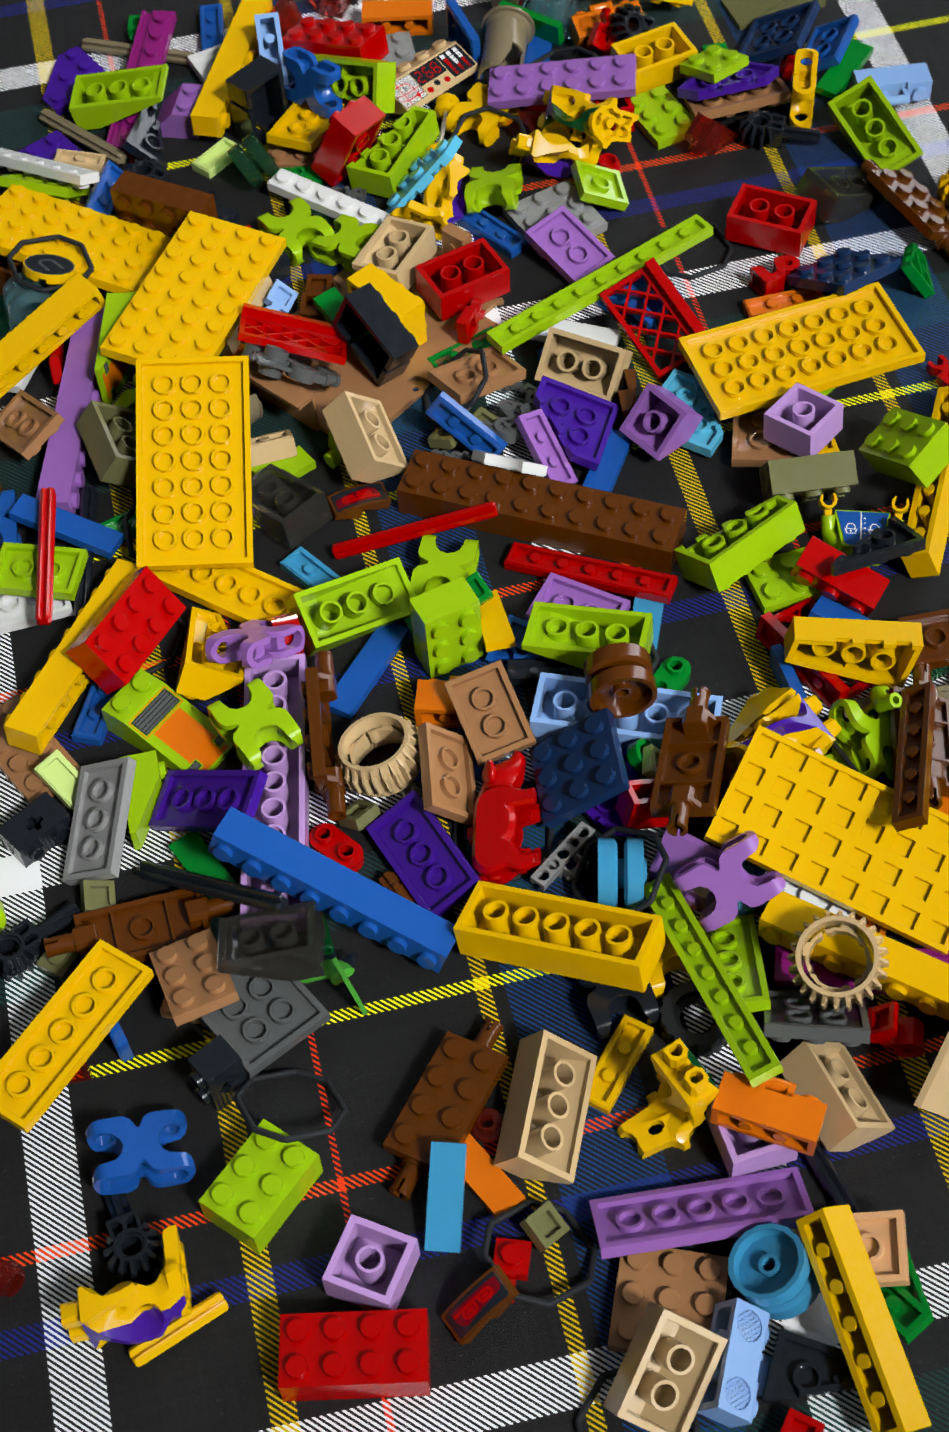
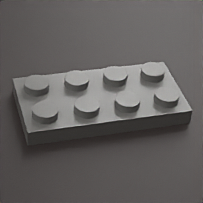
[62,756,137,886]

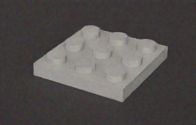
[503,180,608,259]

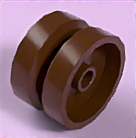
[583,642,657,719]

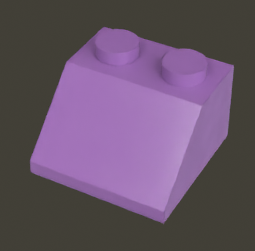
[156,83,203,140]
[619,383,703,461]
[649,829,720,913]

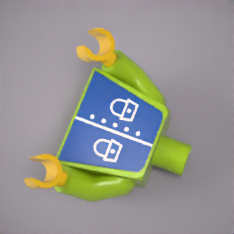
[818,493,909,568]

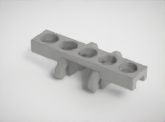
[530,821,596,891]

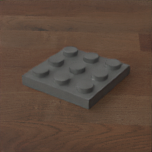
[198,946,330,1079]
[762,989,871,1047]

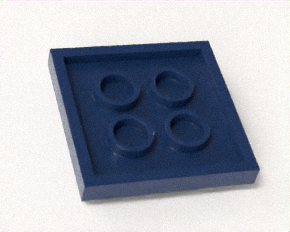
[738,0,821,63]
[787,247,901,296]
[529,707,630,829]

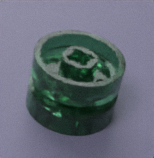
[227,132,279,188]

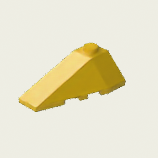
[176,606,245,701]
[722,687,796,781]

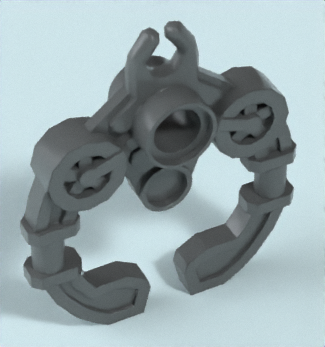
[242,342,341,387]
[461,381,538,445]

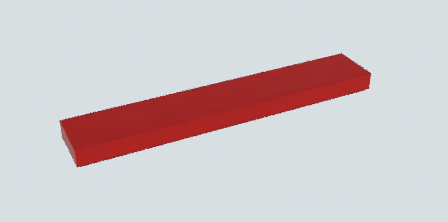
[504,542,678,604]

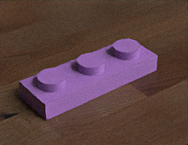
[515,408,578,484]

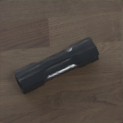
[508,658,584,685]

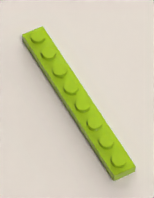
[644,872,784,1088]

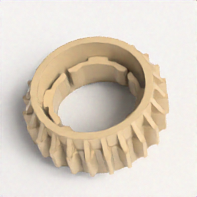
[334,712,421,797]
[787,910,889,1012]

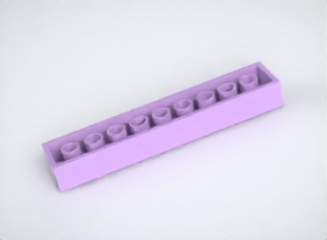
[240,654,310,940]

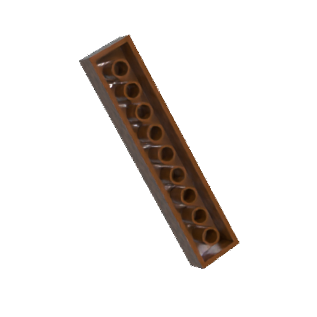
[397,449,687,574]

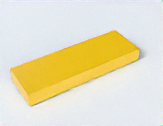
[480,590,516,652]
[580,1014,654,1115]

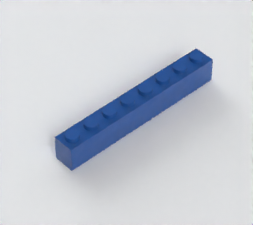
[208,807,456,974]

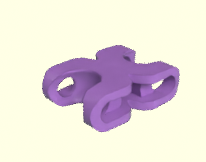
[205,619,305,669]
[672,830,786,932]

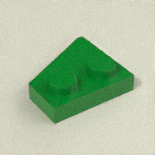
[901,242,935,299]
[880,1247,934,1345]

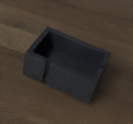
[226,55,288,151]
[331,283,419,387]

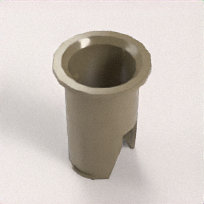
[477,5,535,79]

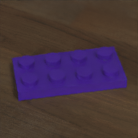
[148,770,268,832]
[366,789,482,917]

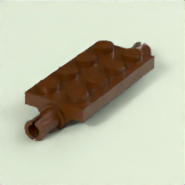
[860,159,949,258]
[301,650,347,821]
[888,662,949,810]
[649,686,730,836]
[43,889,240,963]
[383,1017,509,1201]

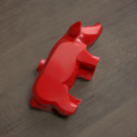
[467,750,542,885]

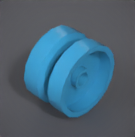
[598,838,647,910]
[728,1223,820,1320]

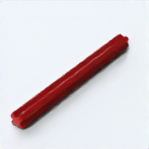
[35,487,56,626]
[332,501,498,559]

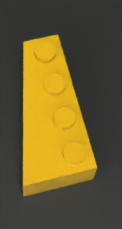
[784,616,924,688]

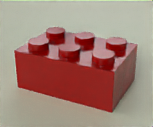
[311,95,386,187]
[725,183,817,257]
[415,237,510,321]

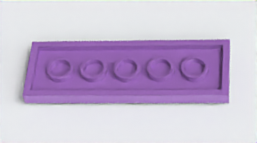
[488,53,637,109]
[589,1167,814,1259]

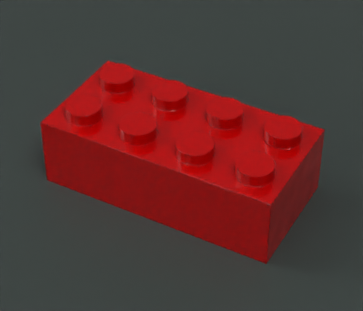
[282,16,389,60]
[65,566,187,695]
[278,1308,431,1402]

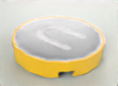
[22,253,76,285]

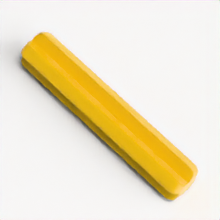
[128,1292,228,1367]

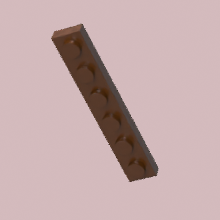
[891,681,936,832]

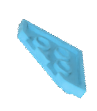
[385,135,463,213]
[662,368,723,458]

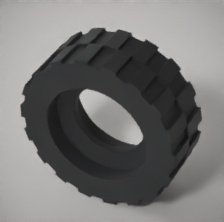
[659,980,728,1058]

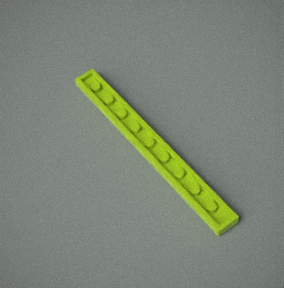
[486,214,713,355]

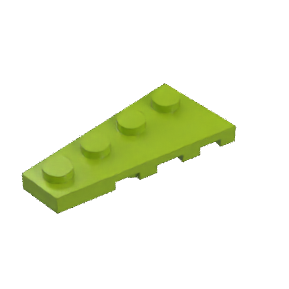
[697,914,771,1012]

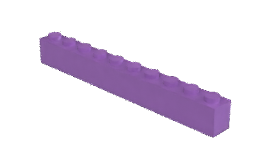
[36,306,105,514]

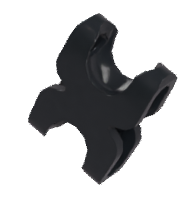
[573,978,659,1041]

